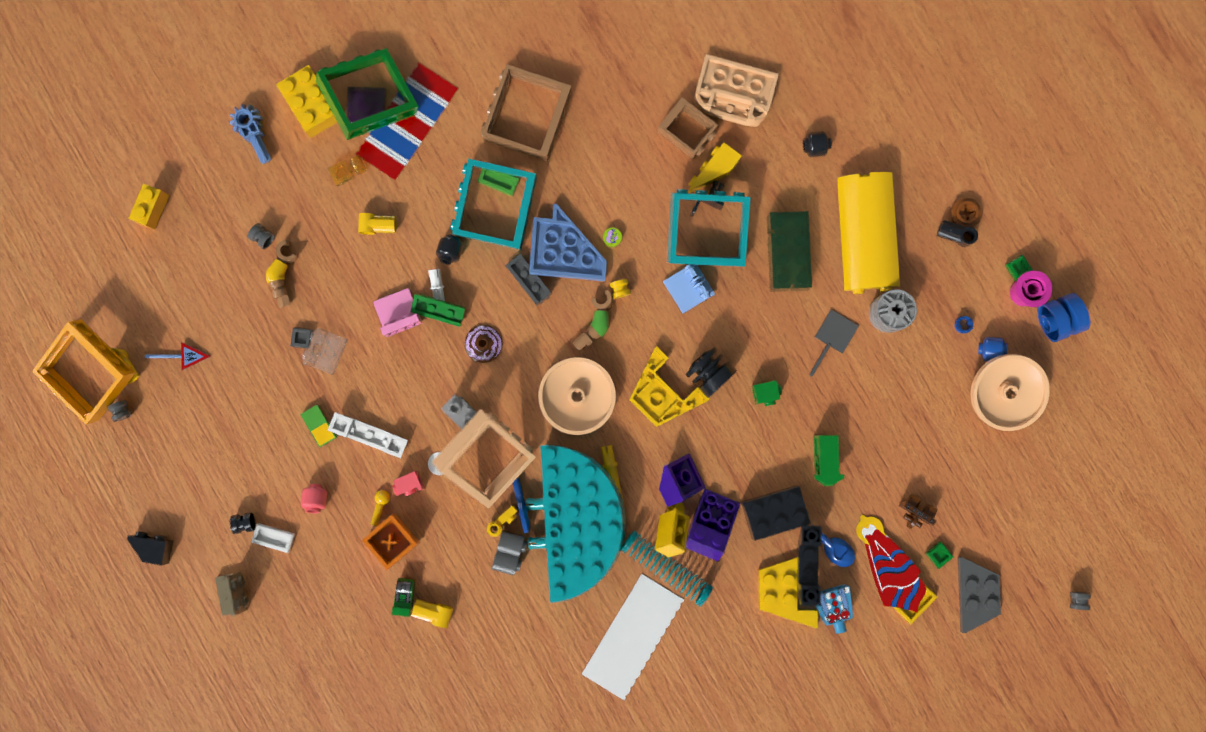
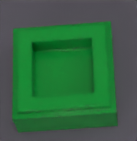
[1005,255,1033,281]
[925,541,954,569]

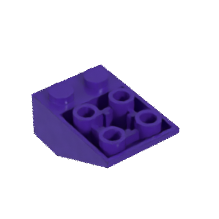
[686,489,740,561]

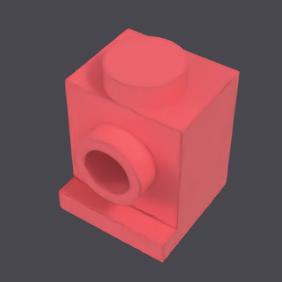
[393,471,425,496]

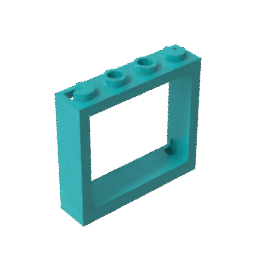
[450,158,537,250]
[667,189,751,267]

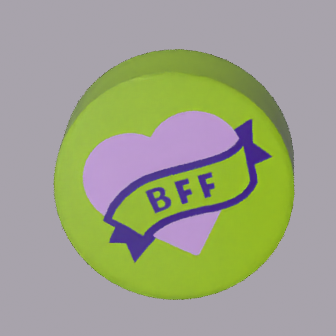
[603,228,622,247]

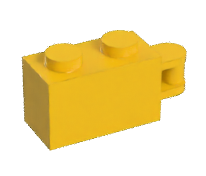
[655,502,690,557]

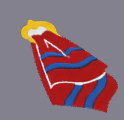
[856,515,926,613]

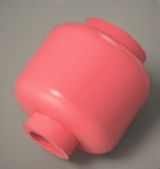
[301,484,327,514]

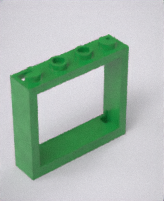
[316,48,418,140]

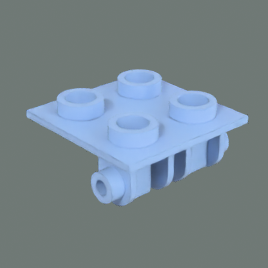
[663,264,715,314]

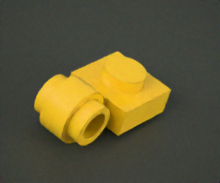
[487,505,518,537]

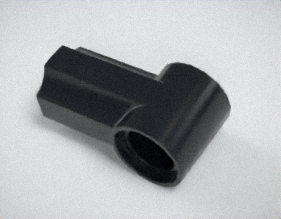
[937,220,978,247]

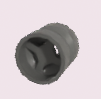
[247,223,275,249]

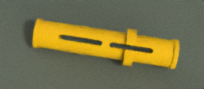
[600,445,624,502]

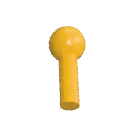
[370,490,390,527]

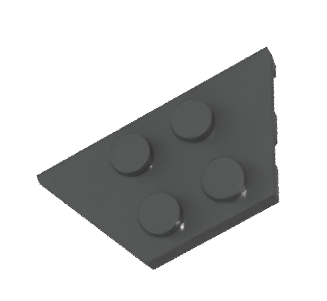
[958,557,1001,633]

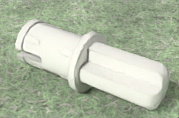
[428,269,445,301]

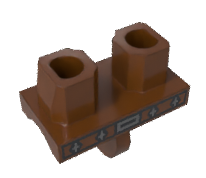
[899,494,938,529]

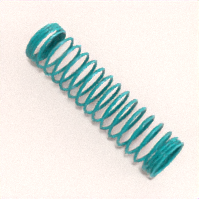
[621,530,713,607]

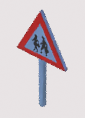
[145,342,211,370]

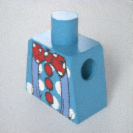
[815,584,853,634]

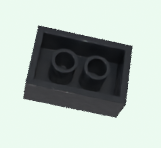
[741,485,811,541]

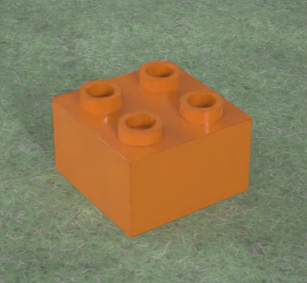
[362,513,421,570]

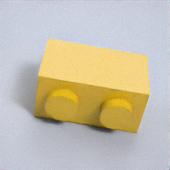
[128,183,170,230]

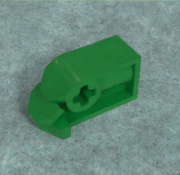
[814,435,844,486]

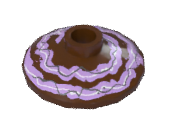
[464,325,502,363]

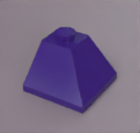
[659,453,706,507]

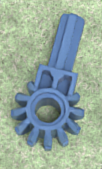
[229,104,271,164]

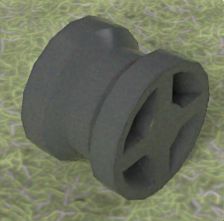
[107,400,132,422]
[1070,592,1091,610]

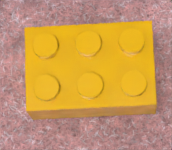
[276,65,337,138]

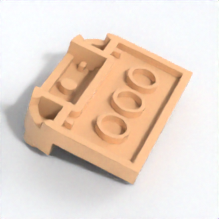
[694,54,778,126]

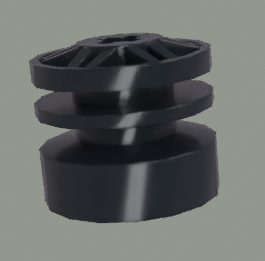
[685,347,737,398]

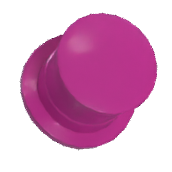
[1010,271,1052,307]

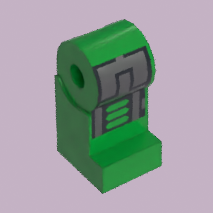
[392,578,415,617]

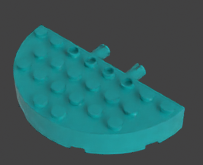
[526,445,626,603]

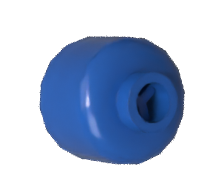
[978,337,1008,362]

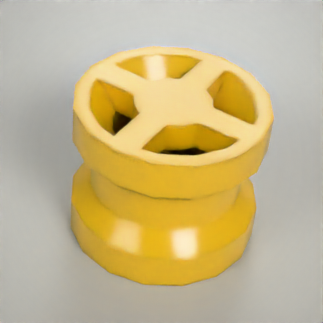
[609,279,631,299]

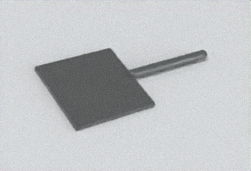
[810,310,859,376]

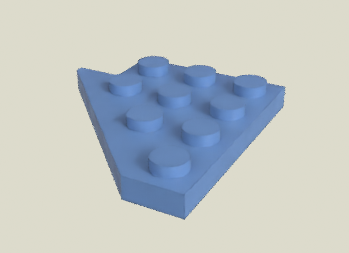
[529,204,607,281]

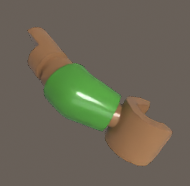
[572,289,614,351]

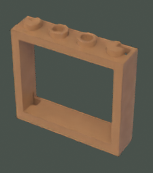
[480,64,572,161]

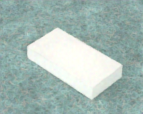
[251,523,295,553]

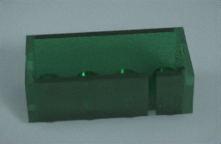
[767,211,812,292]

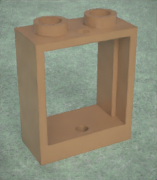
[658,97,718,159]

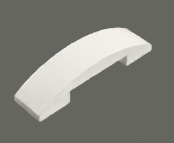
[328,412,408,458]

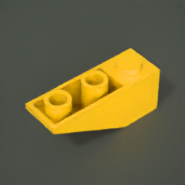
[688,142,742,193]

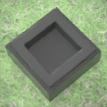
[290,327,314,349]

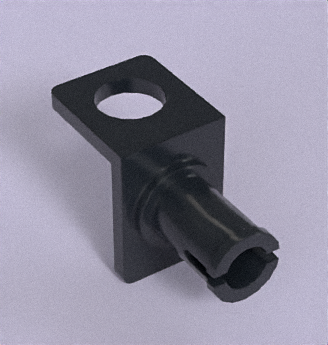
[691,180,725,217]

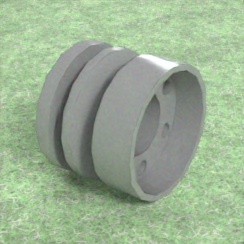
[868,289,917,333]

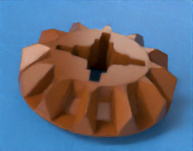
[951,198,982,228]

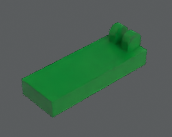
[410,293,466,327]

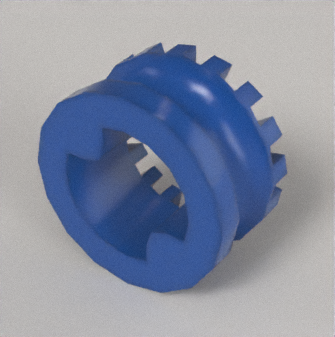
[954,316,974,334]

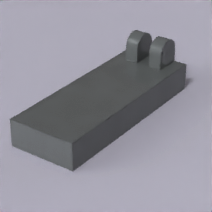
[505,254,552,305]

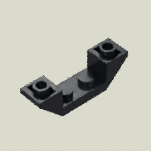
[797,525,822,606]

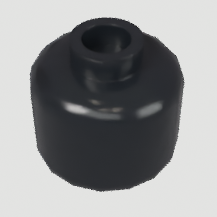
[803,131,832,157]
[436,235,463,265]

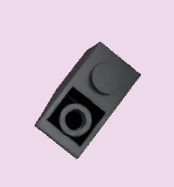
[127,531,173,566]

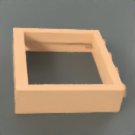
[432,409,536,509]

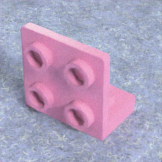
[373,288,422,337]

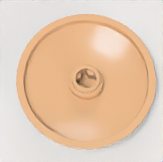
[971,354,1050,431]
[538,358,616,435]

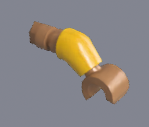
[266,240,298,308]

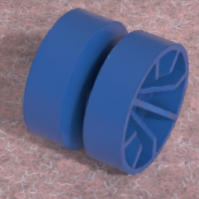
[1037,293,1090,342]

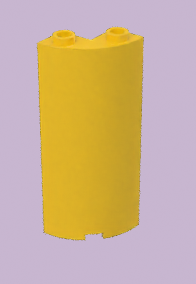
[837,172,900,294]

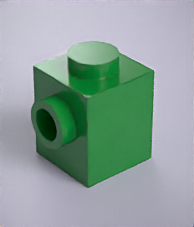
[751,381,782,406]

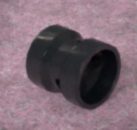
[230,512,256,534]

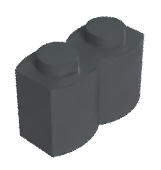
[492,530,527,575]

